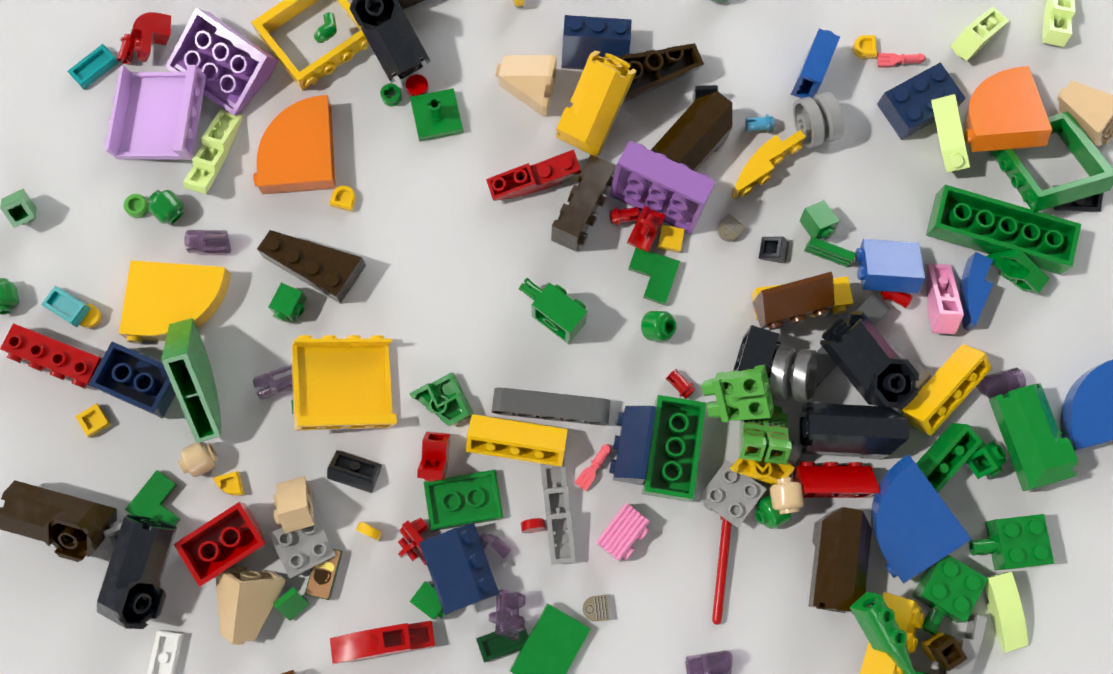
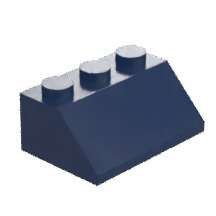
[561,15,632,70]
[609,406,656,485]
[419,523,500,615]

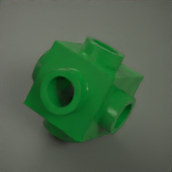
[966,440,1007,479]

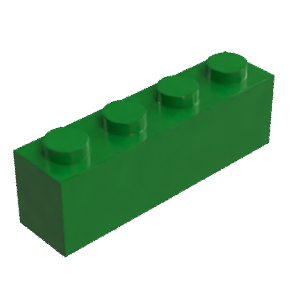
[916,423,983,493]

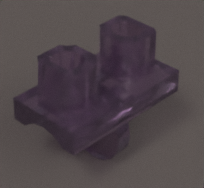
[489,589,526,641]

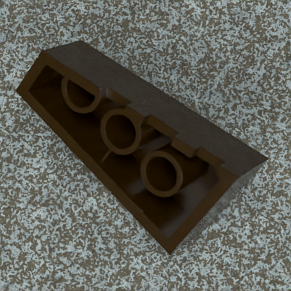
[551,155,616,252]

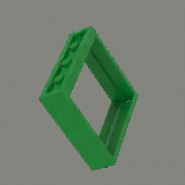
[990,112,1113,213]

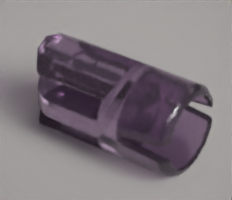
[184,230,231,253]
[253,364,293,400]
[976,367,1026,399]
[685,650,733,674]

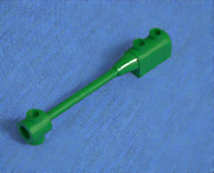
[850,591,916,674]

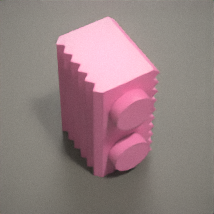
[595,503,649,562]

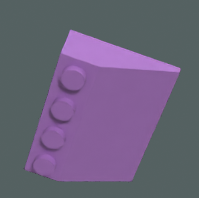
[165,8,279,116]
[609,141,716,234]

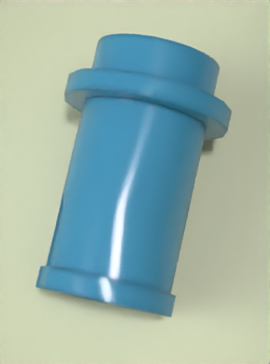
[745,114,774,132]

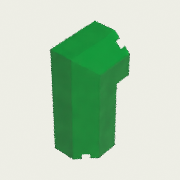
[989,383,1078,492]

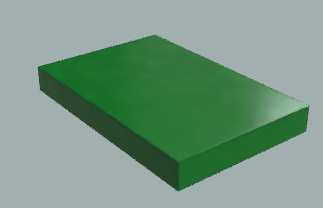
[423,469,503,531]
[509,603,591,674]

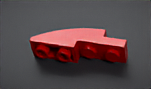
[486,149,581,201]
[330,621,435,665]

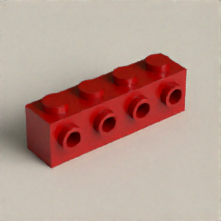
[0,323,102,389]

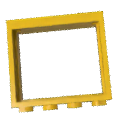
[251,0,370,91]

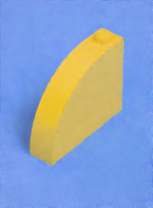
[119,260,231,344]

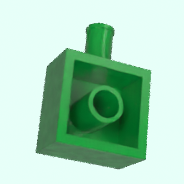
[518,278,588,344]
[969,514,1055,571]
[912,555,988,635]

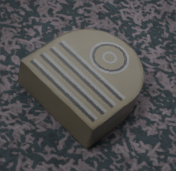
[717,213,746,242]
[583,595,609,621]

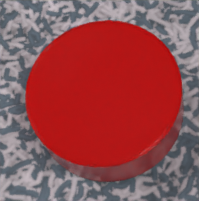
[406,74,429,97]
[520,518,546,533]

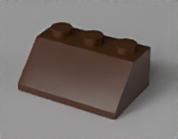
[752,271,835,330]

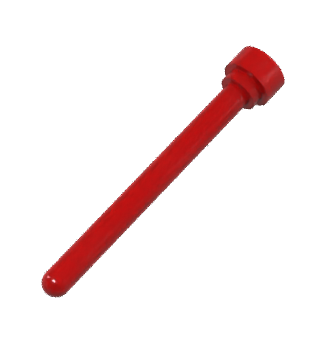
[712,516,732,625]

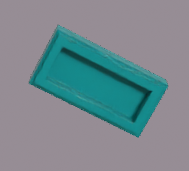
[67,44,119,90]
[41,286,91,327]

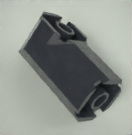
[349,0,431,83]
[820,311,919,408]
[799,403,909,460]
[97,514,177,629]

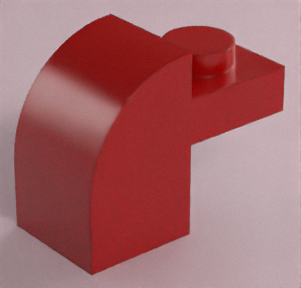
[129,12,171,63]
[417,432,450,482]

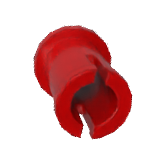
[116,34,135,65]
[609,207,639,226]
[880,291,913,309]
[666,369,696,399]

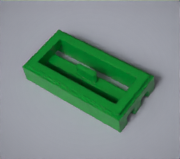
[804,237,856,267]

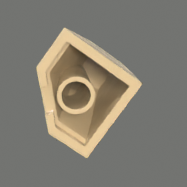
[495,55,557,117]
[1057,80,1113,146]
[216,566,285,645]

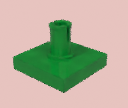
[410,88,464,142]

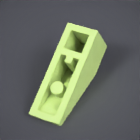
[950,7,1009,61]
[931,94,970,173]

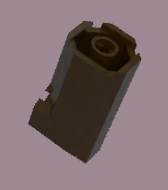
[651,91,733,172]
[0,480,117,562]
[808,507,872,614]

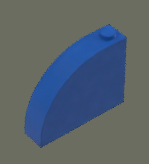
[1060,359,1113,451]
[871,454,971,584]

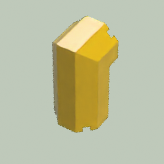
[556,51,637,157]

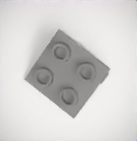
[698,460,767,528]
[269,512,336,579]

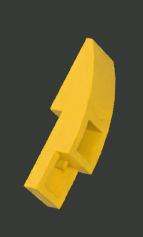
[731,130,806,199]

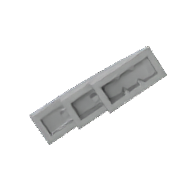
[540,462,576,565]
[939,615,987,674]

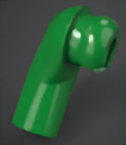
[314,12,337,43]

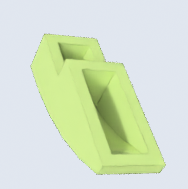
[1042,0,1075,47]
[984,571,1028,652]

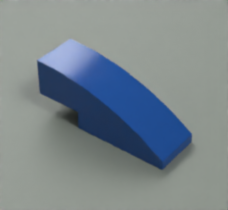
[960,252,993,330]

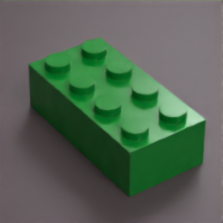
[642,395,706,502]

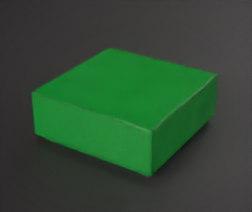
[273,587,310,621]

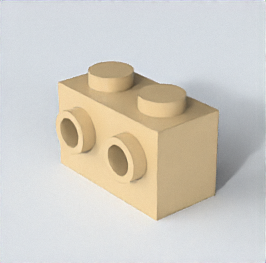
[273,476,314,533]

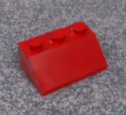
[793,462,880,498]
[173,502,266,587]

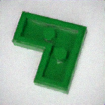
[628,248,680,305]
[125,470,181,526]

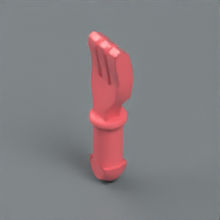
[877,53,926,68]
[574,444,612,491]

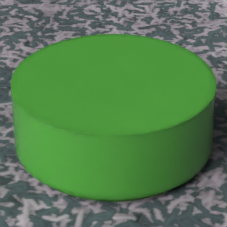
[124,194,149,218]

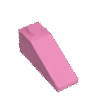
[927,263,964,334]

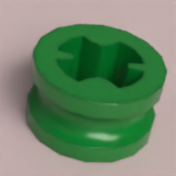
[380,83,402,107]

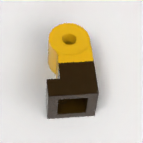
[920,632,968,671]

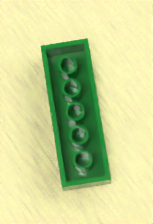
[926,184,1081,275]

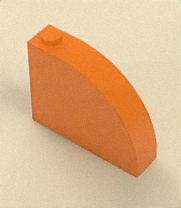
[964,66,1052,152]
[253,95,336,194]

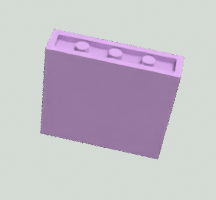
[105,65,207,160]

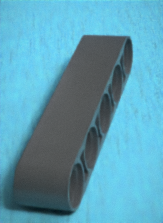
[816,292,891,387]
[491,387,611,426]

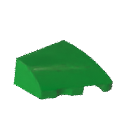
[986,250,1050,293]
[409,372,474,426]

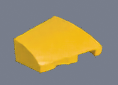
[729,446,795,485]

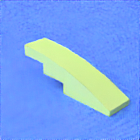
[183,109,242,194]

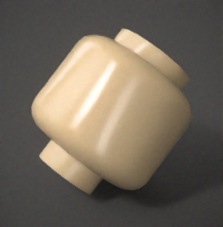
[178,442,218,477]
[770,477,805,514]

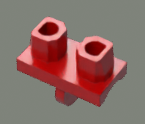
[627,205,665,253]
[398,518,434,566]

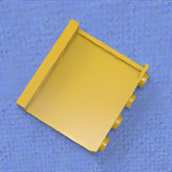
[291,335,397,431]

